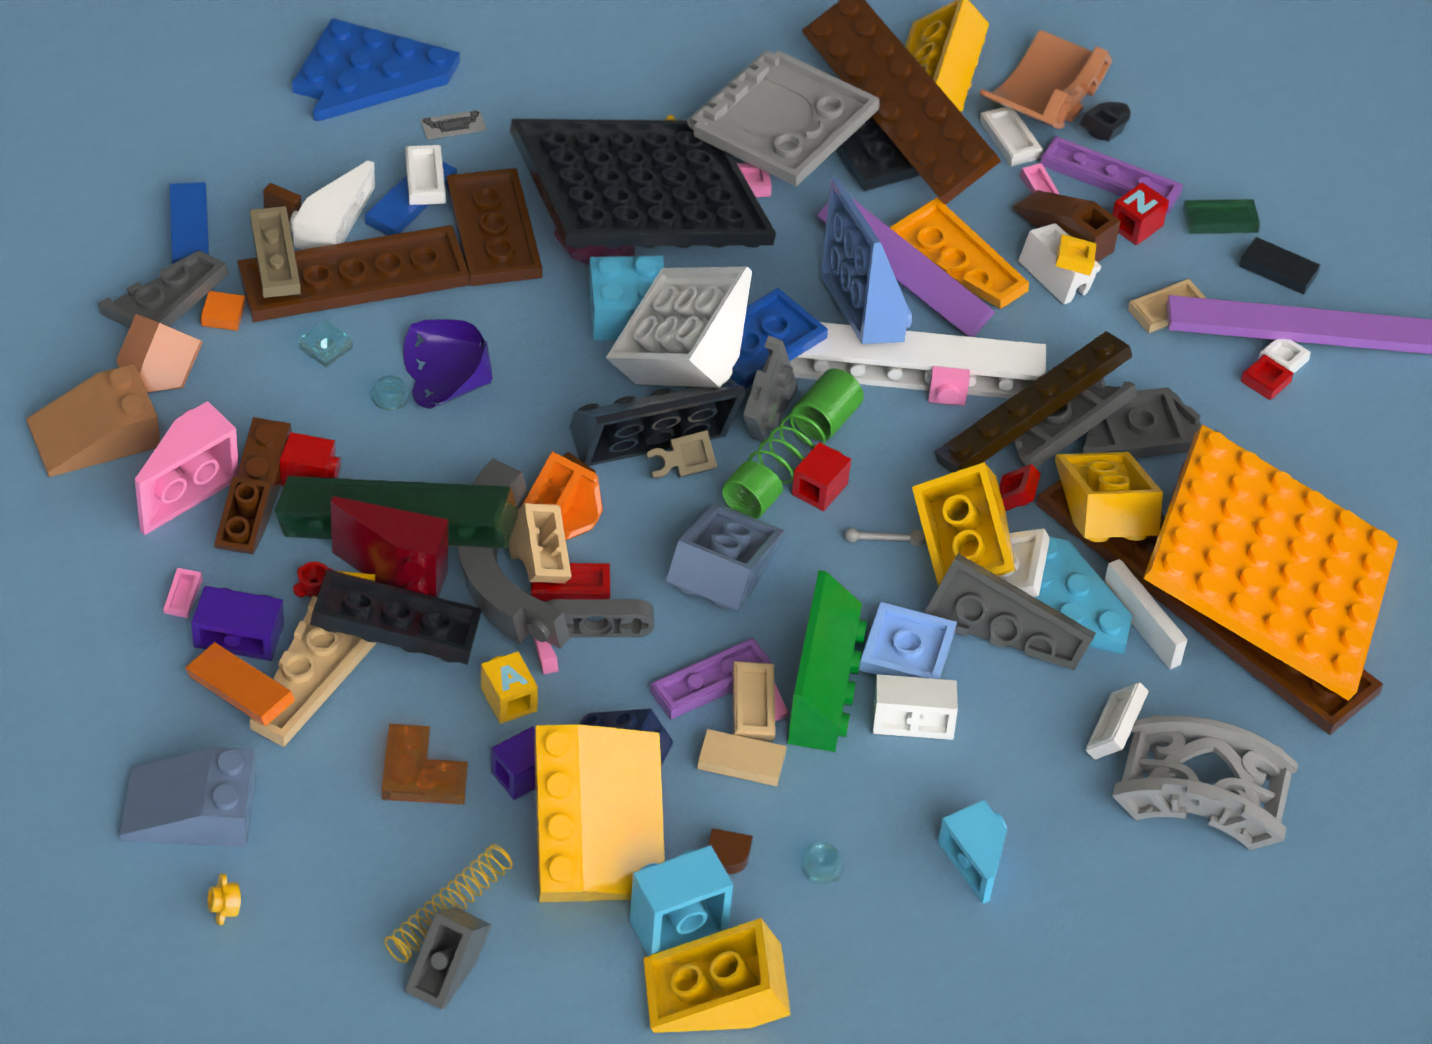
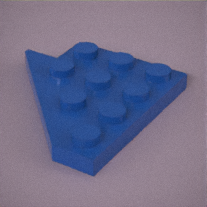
[292,18,460,122]

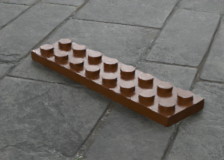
[801,0,1001,205]

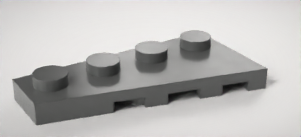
[924,553,1096,670]

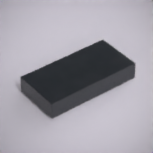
[1239,237,1320,294]

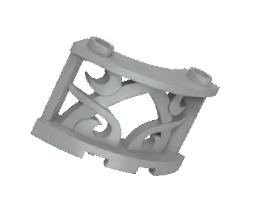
[1112,715,1298,850]

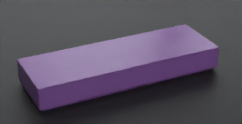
[650,638,773,720]

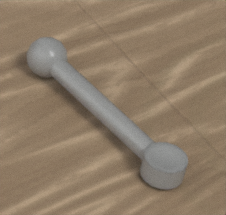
[844,528,925,546]

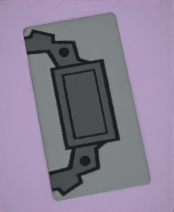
[421,110,487,140]

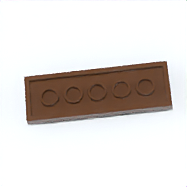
[237,225,469,322]

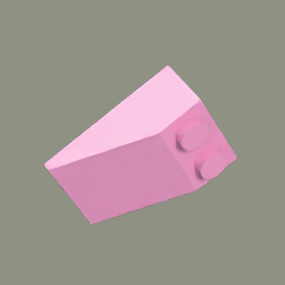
[135,401,239,535]

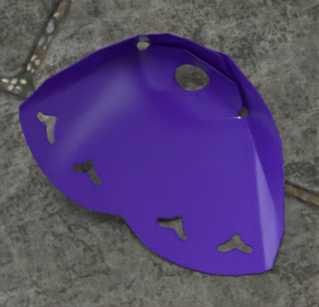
[404,319,493,409]

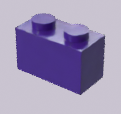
[191,585,284,661]

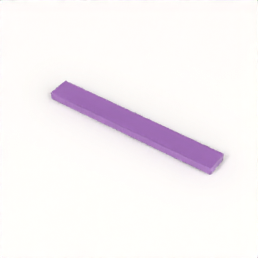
[1166,295,1432,354]

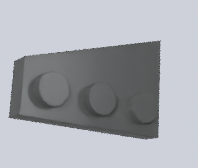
[97,250,229,328]

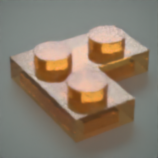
[382,724,468,805]

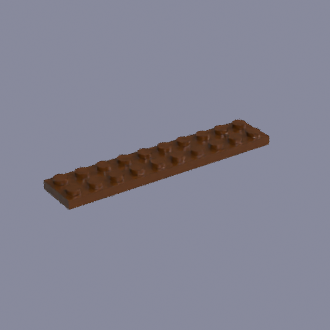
[1036,479,1383,735]

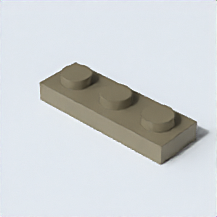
[250,206,301,298]

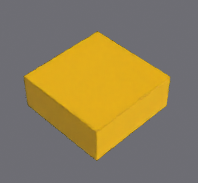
[1055,234,1096,276]

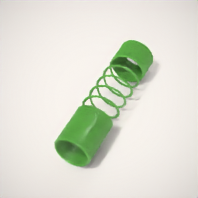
[722,368,864,519]

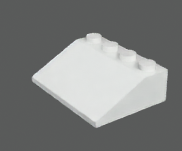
[606,267,752,388]

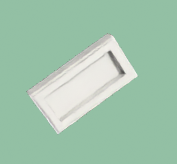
[980,107,1043,166]
[405,145,446,205]
[1086,682,1149,760]

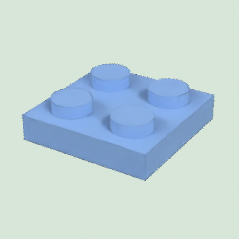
[859,602,957,679]

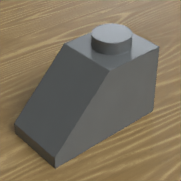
[405,906,492,1010]

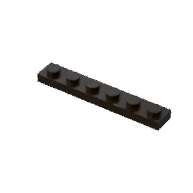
[934,331,1133,473]

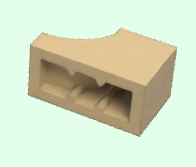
[505,503,572,583]

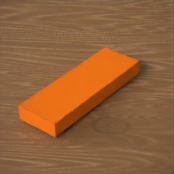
[185,642,295,726]

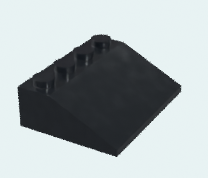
[570,382,746,466]

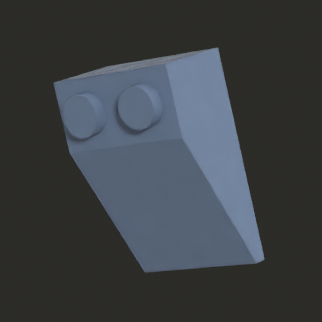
[666,502,785,611]
[119,747,256,847]

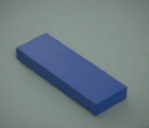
[365,161,457,235]
[169,182,209,264]

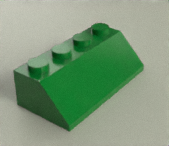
[787,570,867,752]

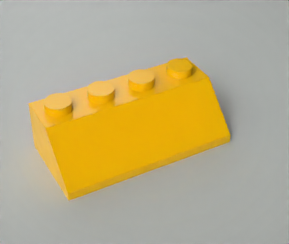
[905,0,989,112]

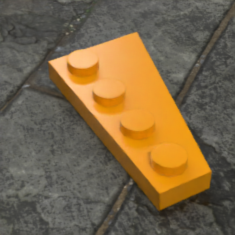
[889,197,1029,309]

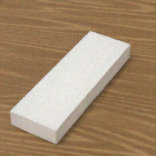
[1104,559,1187,670]

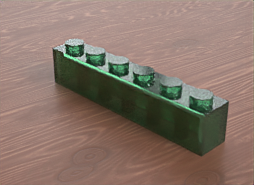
[275,476,519,548]

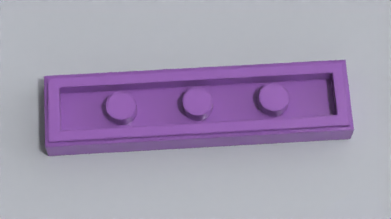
[1040,136,1183,214]

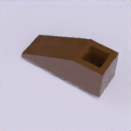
[1013,190,1120,262]

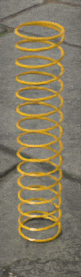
[385,844,512,962]

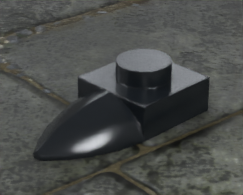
[1079,102,1131,142]

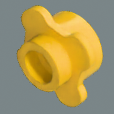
[207,874,241,925]

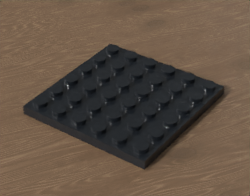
[510,119,776,248]

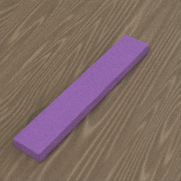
[817,198,995,337]

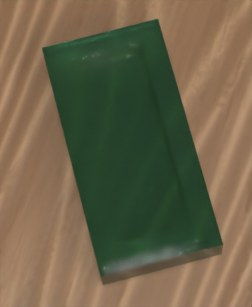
[1183,199,1260,234]

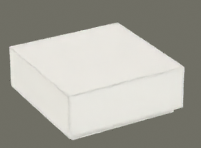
[1258,339,1311,373]

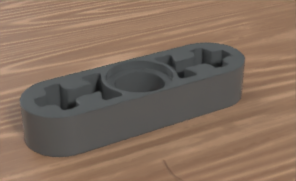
[545,599,654,637]

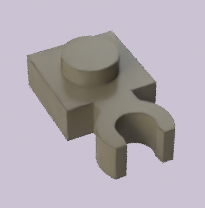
[645,430,717,479]

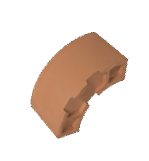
[979,31,1112,129]

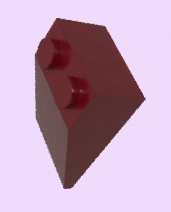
[330,496,448,598]

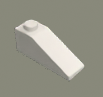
[289,160,375,250]

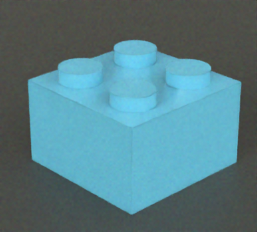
[589,256,664,341]
[629,845,733,956]

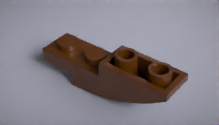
[214,417,292,554]

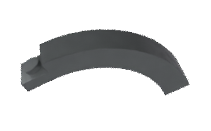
[456,458,570,649]

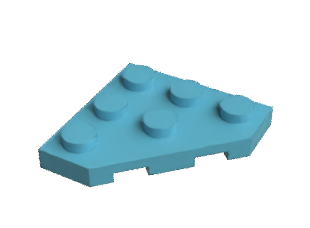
[1035,536,1132,654]

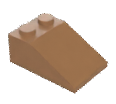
[26,363,160,477]

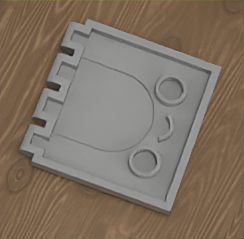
[687,50,879,187]

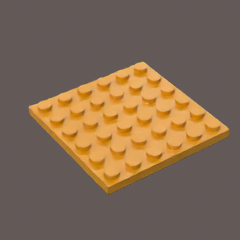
[1143,424,1398,701]

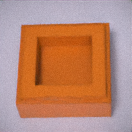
[201,291,246,331]

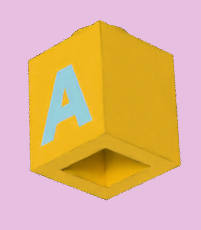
[481,651,538,724]

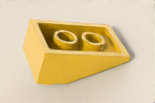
[1055,452,1163,542]
[912,462,1016,587]
[644,918,791,1033]

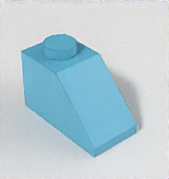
[938,800,1007,904]

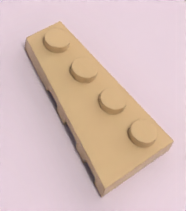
[250,596,377,747]

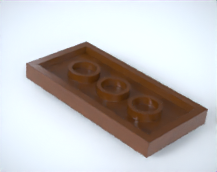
[446,168,542,286]

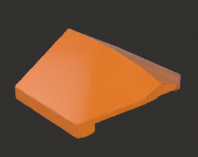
[522,451,603,540]

